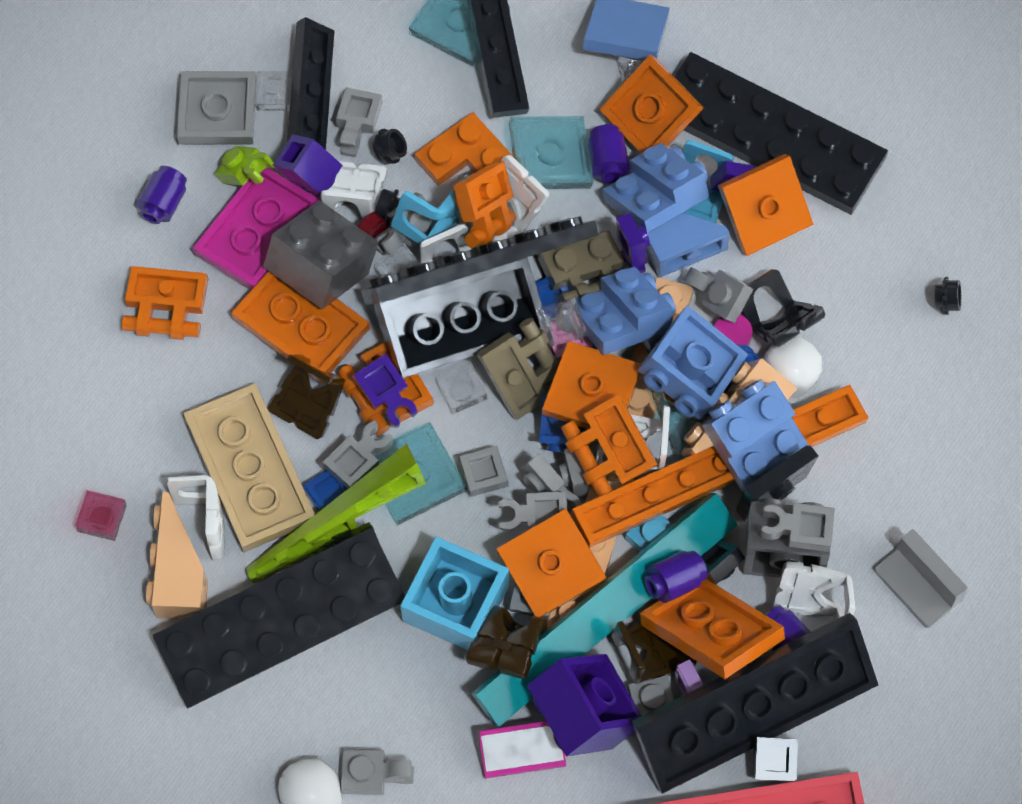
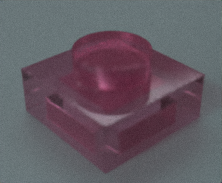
[75,490,127,541]

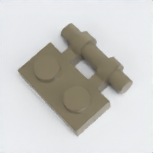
[538,230,625,308]
[476,318,560,420]

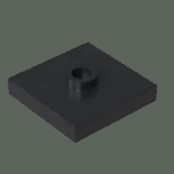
[736,445,819,521]

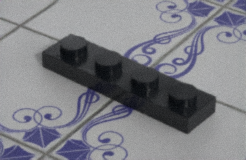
[467,0,530,118]
[287,17,335,150]

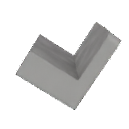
[874,529,968,628]

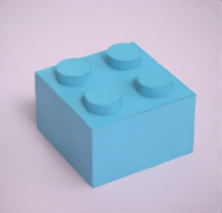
[400,537,510,650]

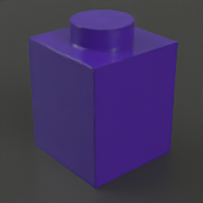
[273,134,343,196]

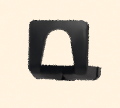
[742,269,826,347]

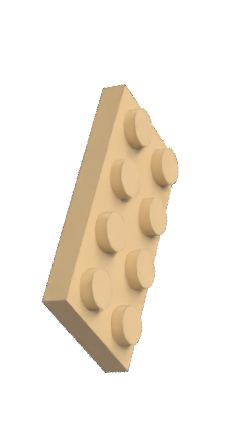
[183,383,315,552]

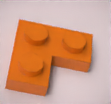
[414,112,517,186]

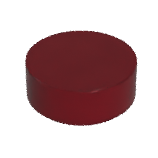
[357,212,387,238]

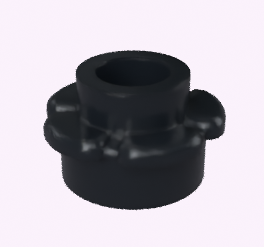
[373,128,407,164]
[375,189,400,224]
[935,277,962,315]

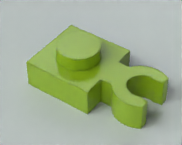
[214,146,274,186]

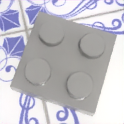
[177,71,257,144]

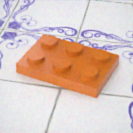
[231,272,370,384]
[640,579,785,679]

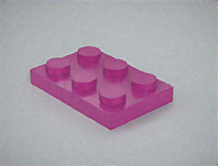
[193,168,321,290]

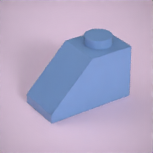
[646,213,730,278]

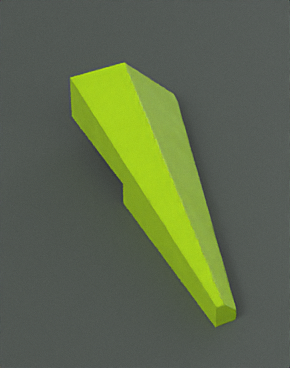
[246,443,426,584]

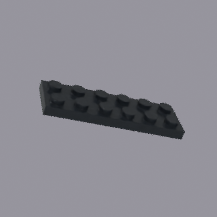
[674,52,888,215]
[361,216,599,305]
[152,528,405,709]
[632,613,879,794]

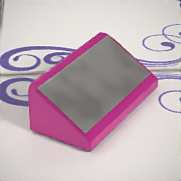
[478,721,566,779]

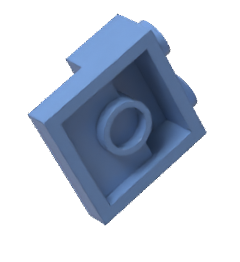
[602,143,709,233]
[567,267,676,355]
[638,305,748,419]
[701,379,809,492]

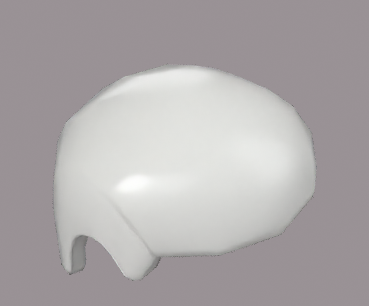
[763,336,822,398]
[278,759,342,804]

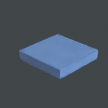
[583,0,670,61]

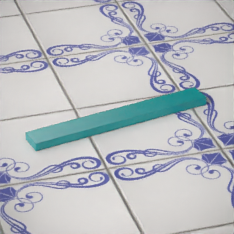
[471,493,738,727]

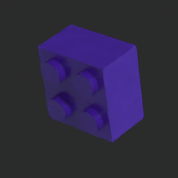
[527,654,642,757]

